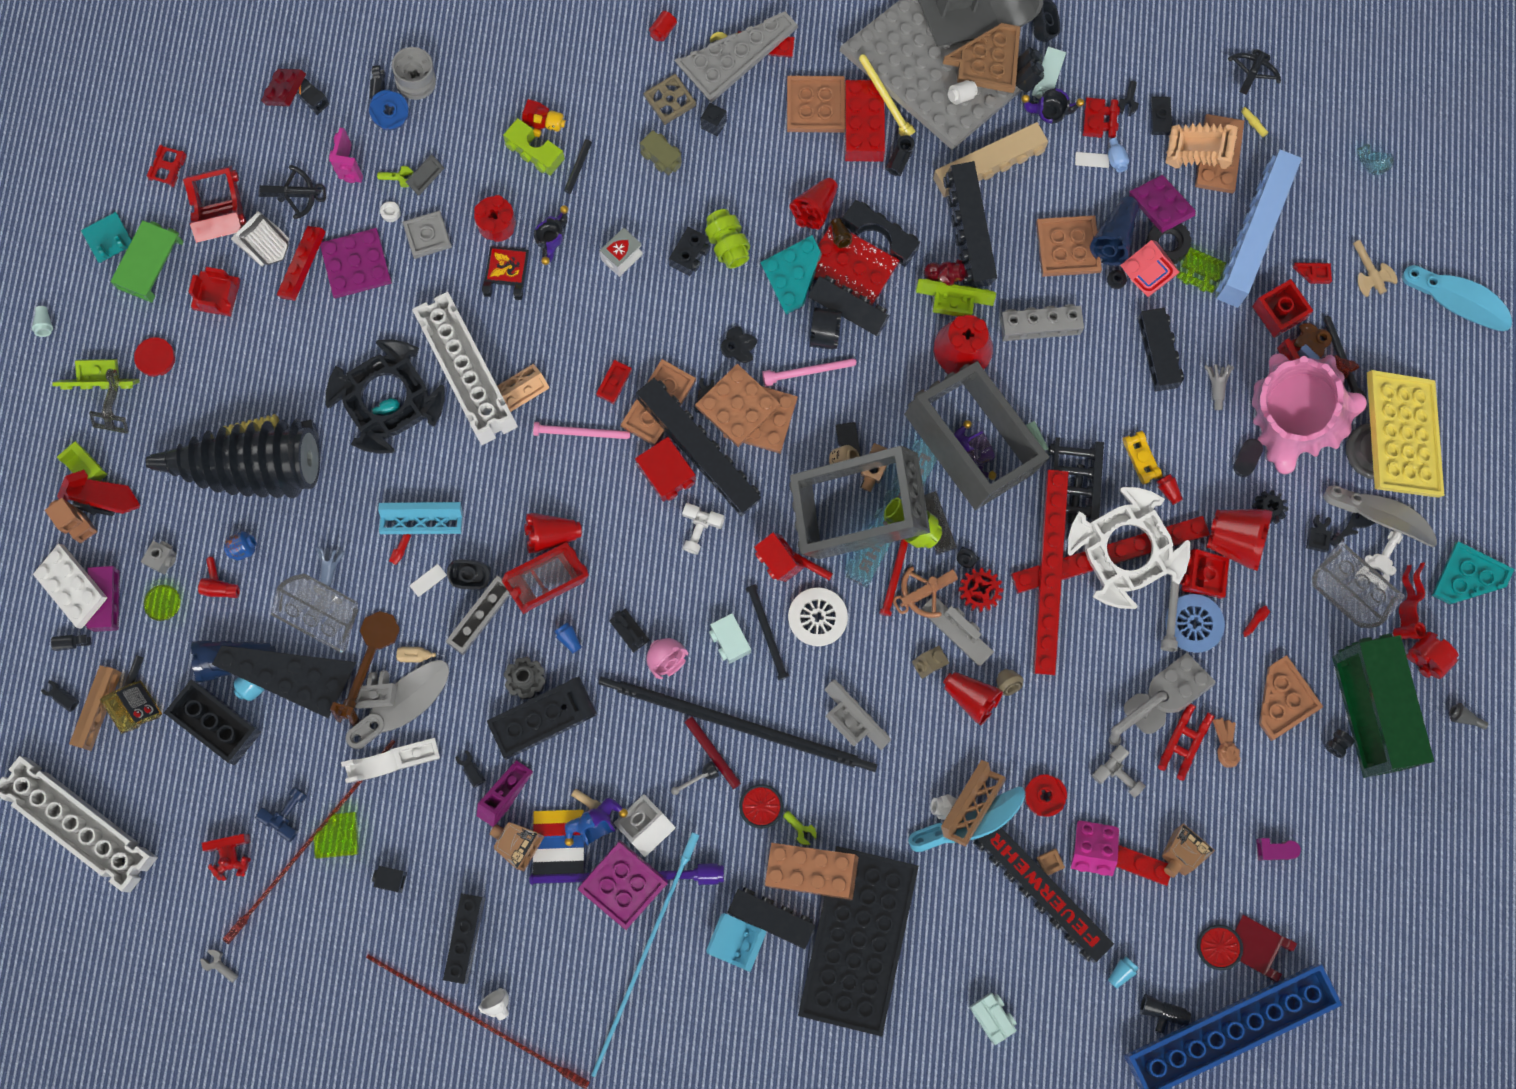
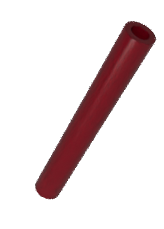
[684,716,742,790]

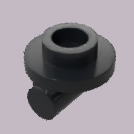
[957,547,979,568]

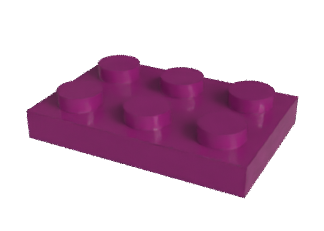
[1129,175,1196,233]

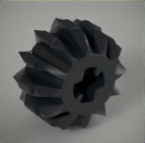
[1252,490,1288,524]

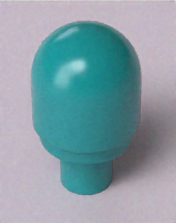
[372,398,400,416]

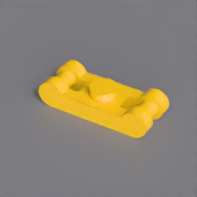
[1123,431,1163,485]

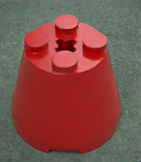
[933,315,993,374]
[1207,509,1273,571]

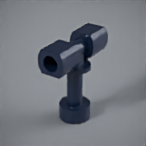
[255,787,307,842]

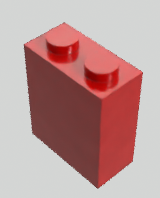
[635,437,696,502]

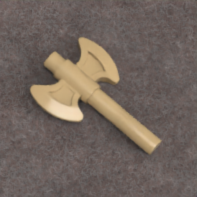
[1353,240,1398,297]

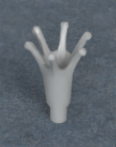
[1204,364,1234,410]

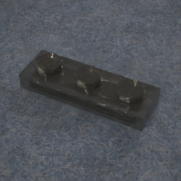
[924,491,957,555]

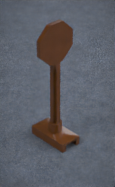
[330,611,400,727]

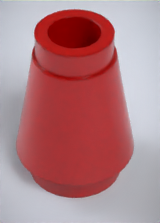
[1156,474,1183,505]

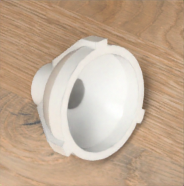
[478,988,509,1020]

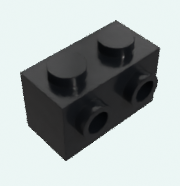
[669,227,710,276]

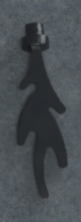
[1330,513,1375,546]

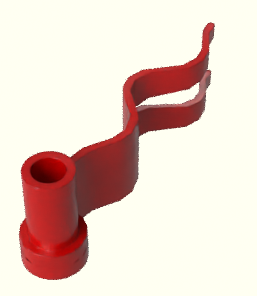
[1393,562,1426,639]

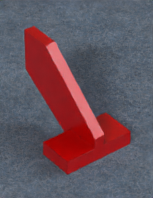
[57,470,140,514]

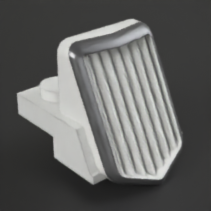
[231,211,289,266]

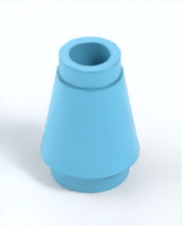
[1108,956,1139,989]

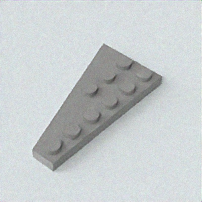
[674,11,798,103]

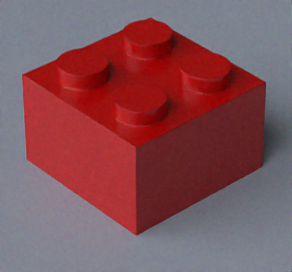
[1252,279,1313,338]
[754,532,805,582]

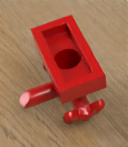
[201,834,251,881]

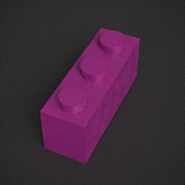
[85,566,120,632]

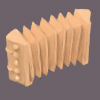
[1165,122,1238,169]

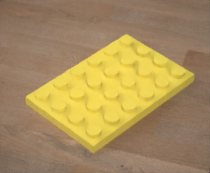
[1367,370,1444,498]

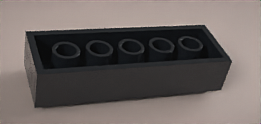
[943,161,998,288]

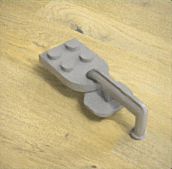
[1109,653,1216,746]

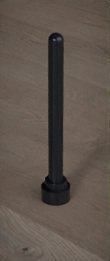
[1323,316,1367,400]

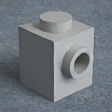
[141,541,177,575]

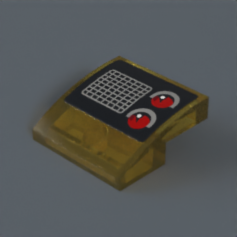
[100,680,162,734]

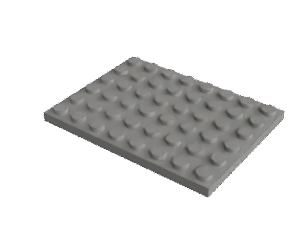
[839,0,1022,150]

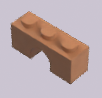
[45,498,98,543]

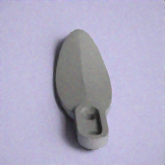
[1323,486,1437,547]
[346,660,449,749]

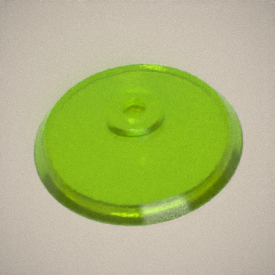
[144,585,181,621]

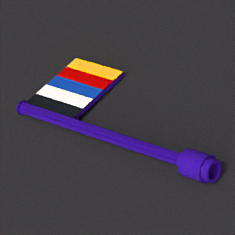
[529,810,724,886]

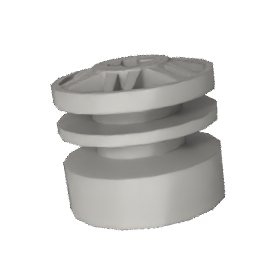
[392,47,436,100]

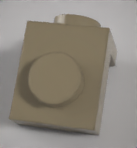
[912,646,949,679]

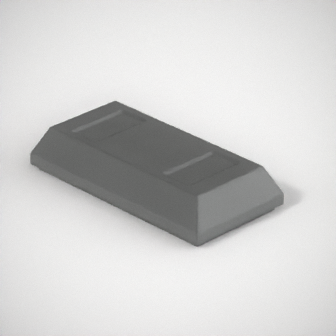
[406,154,445,196]

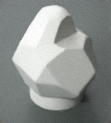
[931,794,957,820]

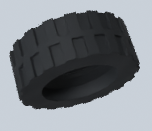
[1145,223,1192,264]

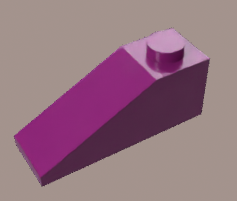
[476,760,533,827]

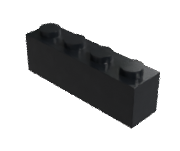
[808,275,890,336]
[1137,307,1184,392]
[727,887,816,949]

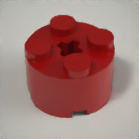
[474,195,516,242]
[1406,632,1459,679]

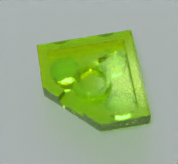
[314,812,359,859]

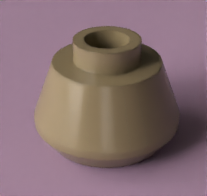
[996,669,1024,696]

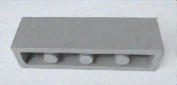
[446,576,510,655]

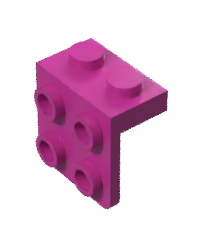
[329,127,363,183]
[1071,821,1119,876]

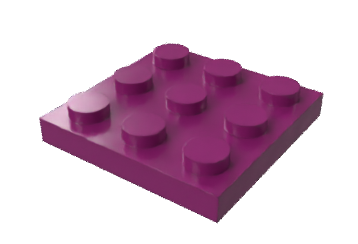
[320,228,392,299]
[577,840,668,930]

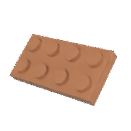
[1195,114,1245,194]
[621,359,696,446]

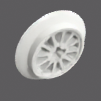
[788,588,848,646]

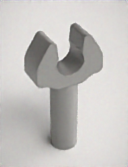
[200,950,238,983]

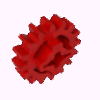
[958,567,1004,613]

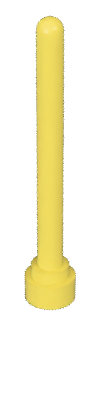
[859,54,915,136]

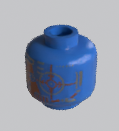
[224,531,257,561]

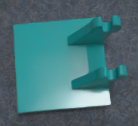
[81,212,132,263]

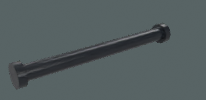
[745,584,790,681]

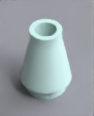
[32,306,53,337]

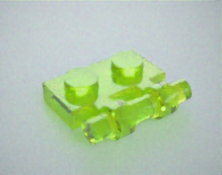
[1176,247,1226,293]

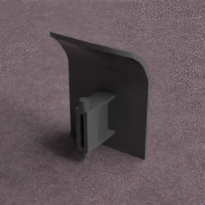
[918,0,1043,47]

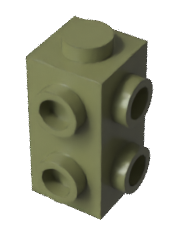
[640,130,682,176]

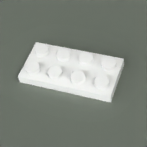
[33,544,107,629]

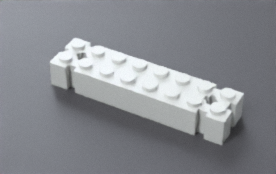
[412,292,518,445]
[0,756,158,892]

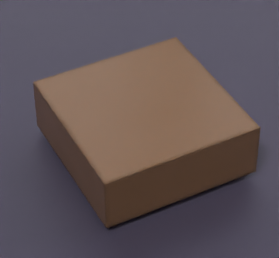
[1036,848,1065,876]

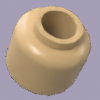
[829,445,859,464]

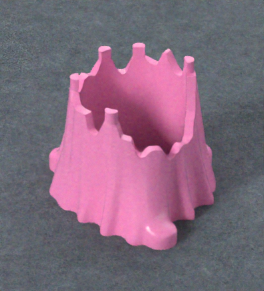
[1252,353,1367,475]

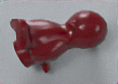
[924,259,966,286]

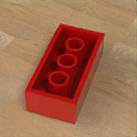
[845,80,885,162]

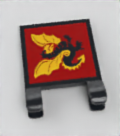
[482,246,529,300]

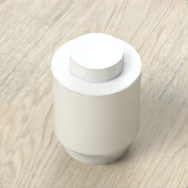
[948,80,978,105]

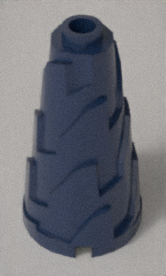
[1090,196,1139,266]
[191,640,276,683]

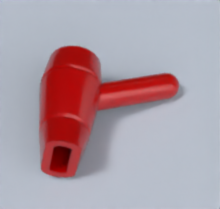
[198,556,240,598]

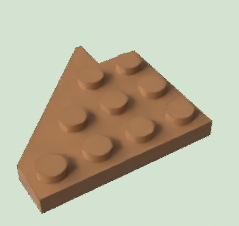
[943,23,1020,93]

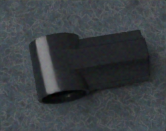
[886,135,915,176]

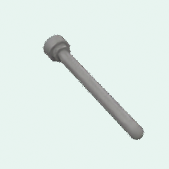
[1161,581,1179,652]

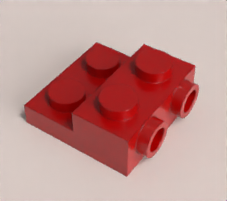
[1180,549,1229,599]

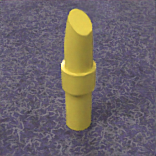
[1241,107,1269,138]

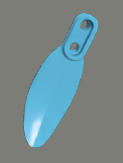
[1402,265,1512,331]
[908,787,1025,852]

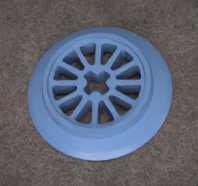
[1165,594,1225,653]

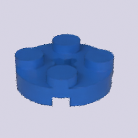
[369,90,409,130]

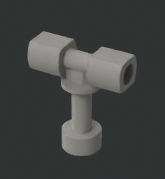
[1091,745,1146,798]

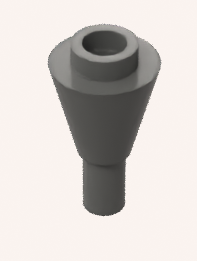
[1449,703,1488,730]

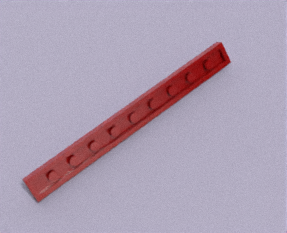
[1033,470,1069,675]
[1011,516,1210,594]

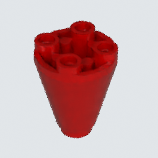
[789,178,838,230]
[524,513,582,554]

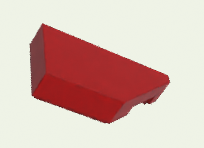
[1293,262,1332,284]

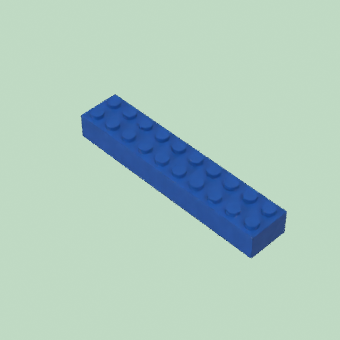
[1124,964,1342,1089]

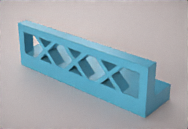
[378,502,463,534]

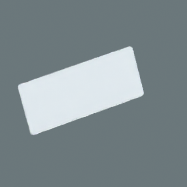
[1075,152,1109,168]
[410,564,447,597]

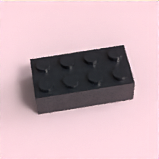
[164,680,262,765]

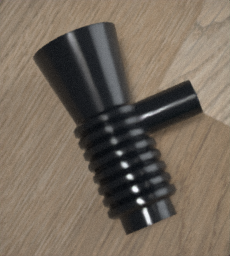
[1140,994,1191,1033]

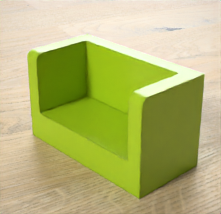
[57,441,108,481]

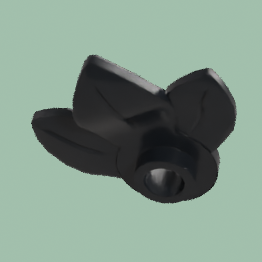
[720,326,758,363]

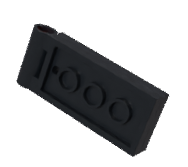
[487,677,597,760]

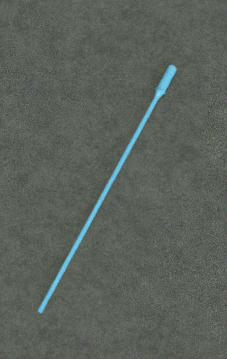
[591,832,700,1077]

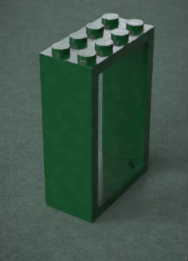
[1332,633,1435,778]

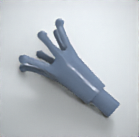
[316,547,346,595]

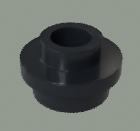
[1107,270,1127,289]

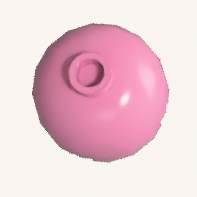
[646,638,688,679]

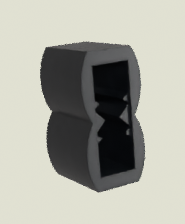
[1016,47,1044,93]

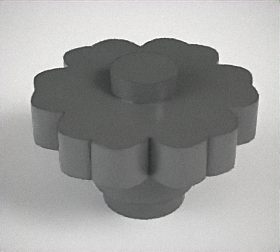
[504,657,546,700]

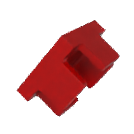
[188,267,241,317]

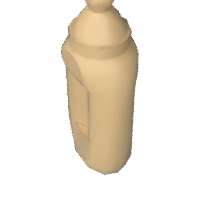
[396,647,436,663]
[571,789,601,809]

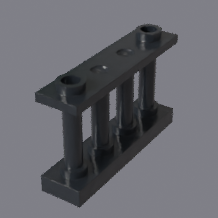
[1049,437,1104,523]

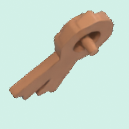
[1213,718,1240,768]

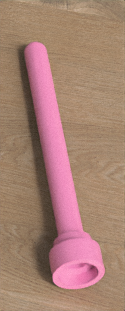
[762,358,857,387]

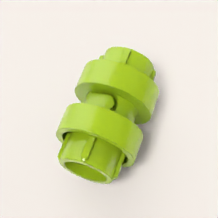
[705,209,751,269]
[884,498,942,548]

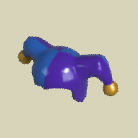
[564,797,628,846]

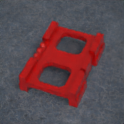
[146,145,187,187]

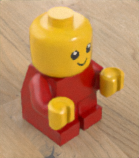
[522,99,566,138]

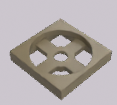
[643,74,696,125]

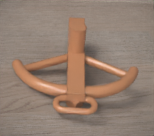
[893,566,958,618]

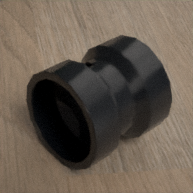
[1325,729,1355,759]

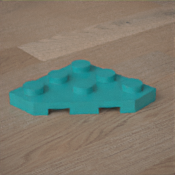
[760,235,822,315]
[1431,541,1515,605]

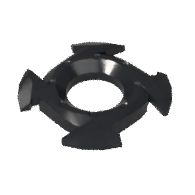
[325,339,445,454]

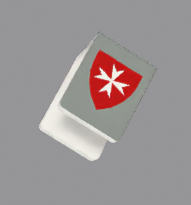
[599,228,643,277]

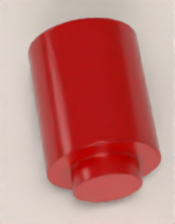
[649,11,677,42]

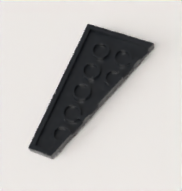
[212,646,356,718]

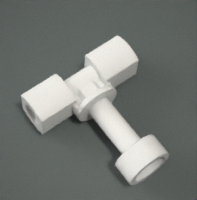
[682,503,725,554]

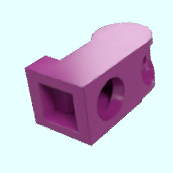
[1256,838,1301,861]

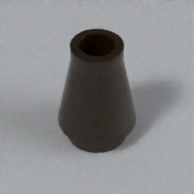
[830,218,852,248]

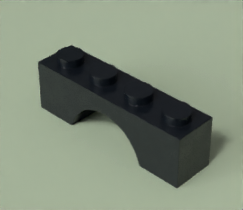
[842,200,920,267]

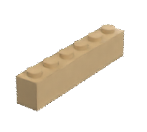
[933,122,1048,197]

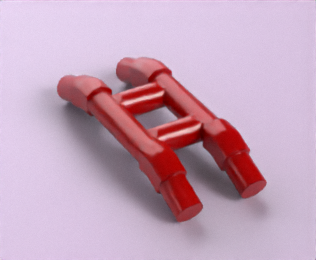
[1158,703,1215,781]

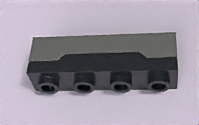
[443,893,486,984]

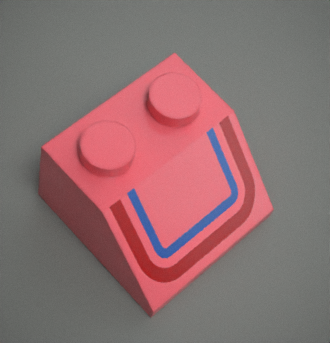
[1120,240,1180,297]

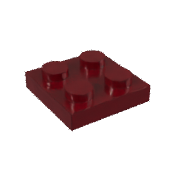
[261,69,306,107]

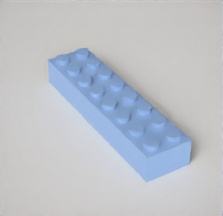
[1216,149,1302,308]

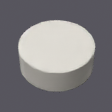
[380,201,401,222]

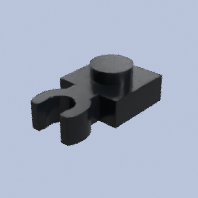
[1306,515,1332,553]

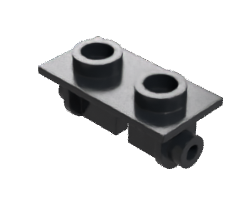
[609,609,650,653]

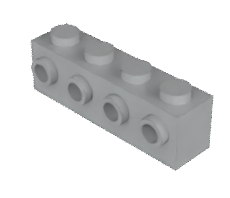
[1000,304,1084,341]

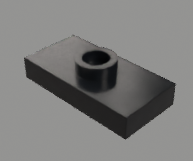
[1150,97,1172,135]

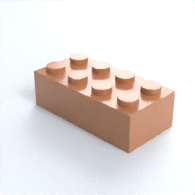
[765,843,859,900]

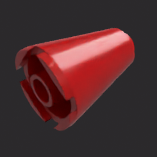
[943,672,1003,725]

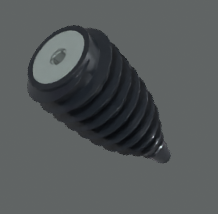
[145,419,320,498]

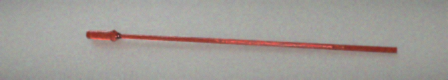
[222,740,395,944]
[366,954,590,1089]

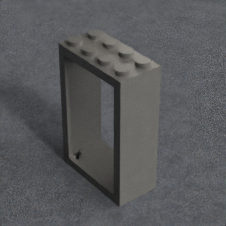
[904,361,1050,511]
[789,446,930,559]

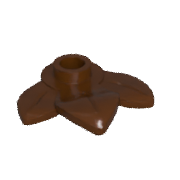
[1294,323,1332,359]

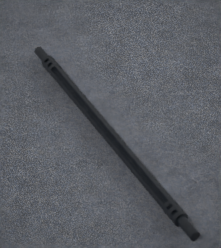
[598,676,878,772]

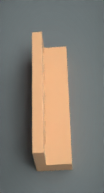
[497,364,549,412]

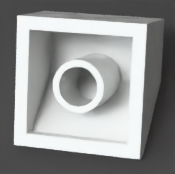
[614,794,676,857]

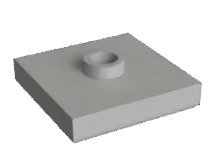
[403,210,452,259]

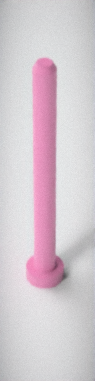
[533,422,630,439]

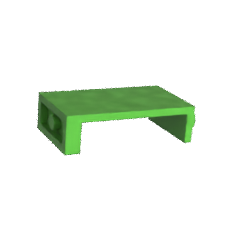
[110,220,184,303]

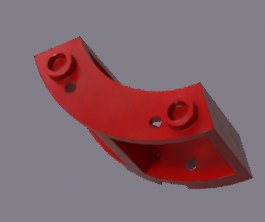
[183,165,247,243]

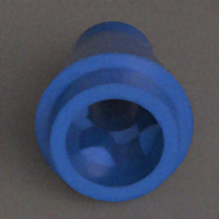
[554,622,582,654]

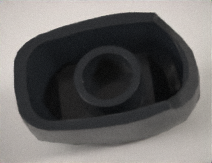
[1032,0,1061,42]
[447,559,491,589]

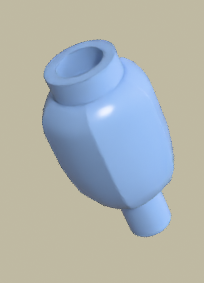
[1108,138,1129,172]

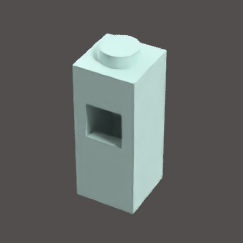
[1032,47,1066,99]

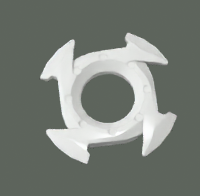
[1068,487,1190,609]

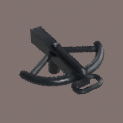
[1228,49,1281,95]
[258,165,326,219]

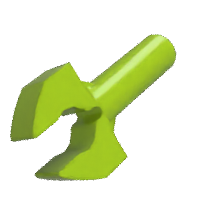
[377,166,414,188]
[783,811,816,845]

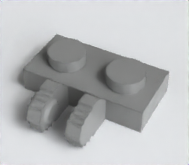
[355,671,397,709]

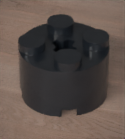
[809,307,842,350]

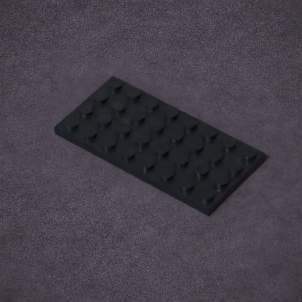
[798,846,919,1037]

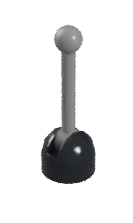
[671,761,719,795]

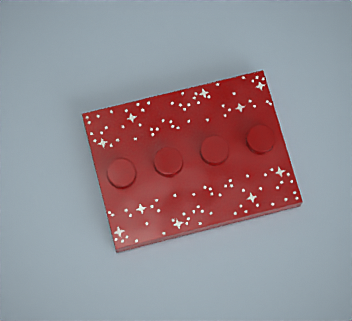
[813,225,900,305]

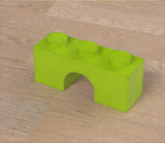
[503,118,565,176]

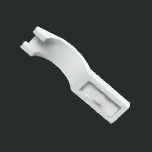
[341,738,440,783]

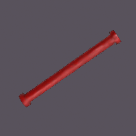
[879,539,908,617]

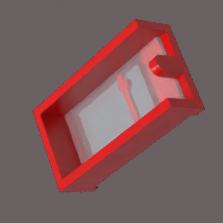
[502,542,589,615]

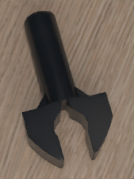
[1118,81,1139,116]

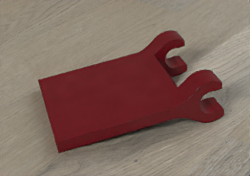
[1235,915,1297,982]

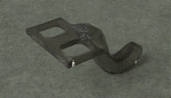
[89,369,129,434]

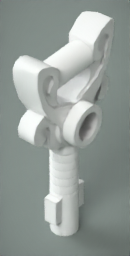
[1355,531,1403,592]

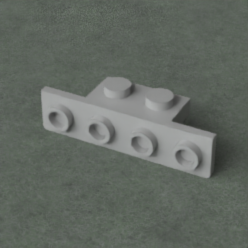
[921,598,994,666]
[824,679,891,750]

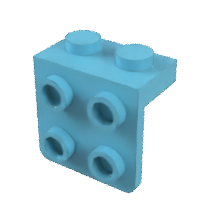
[706,913,767,972]

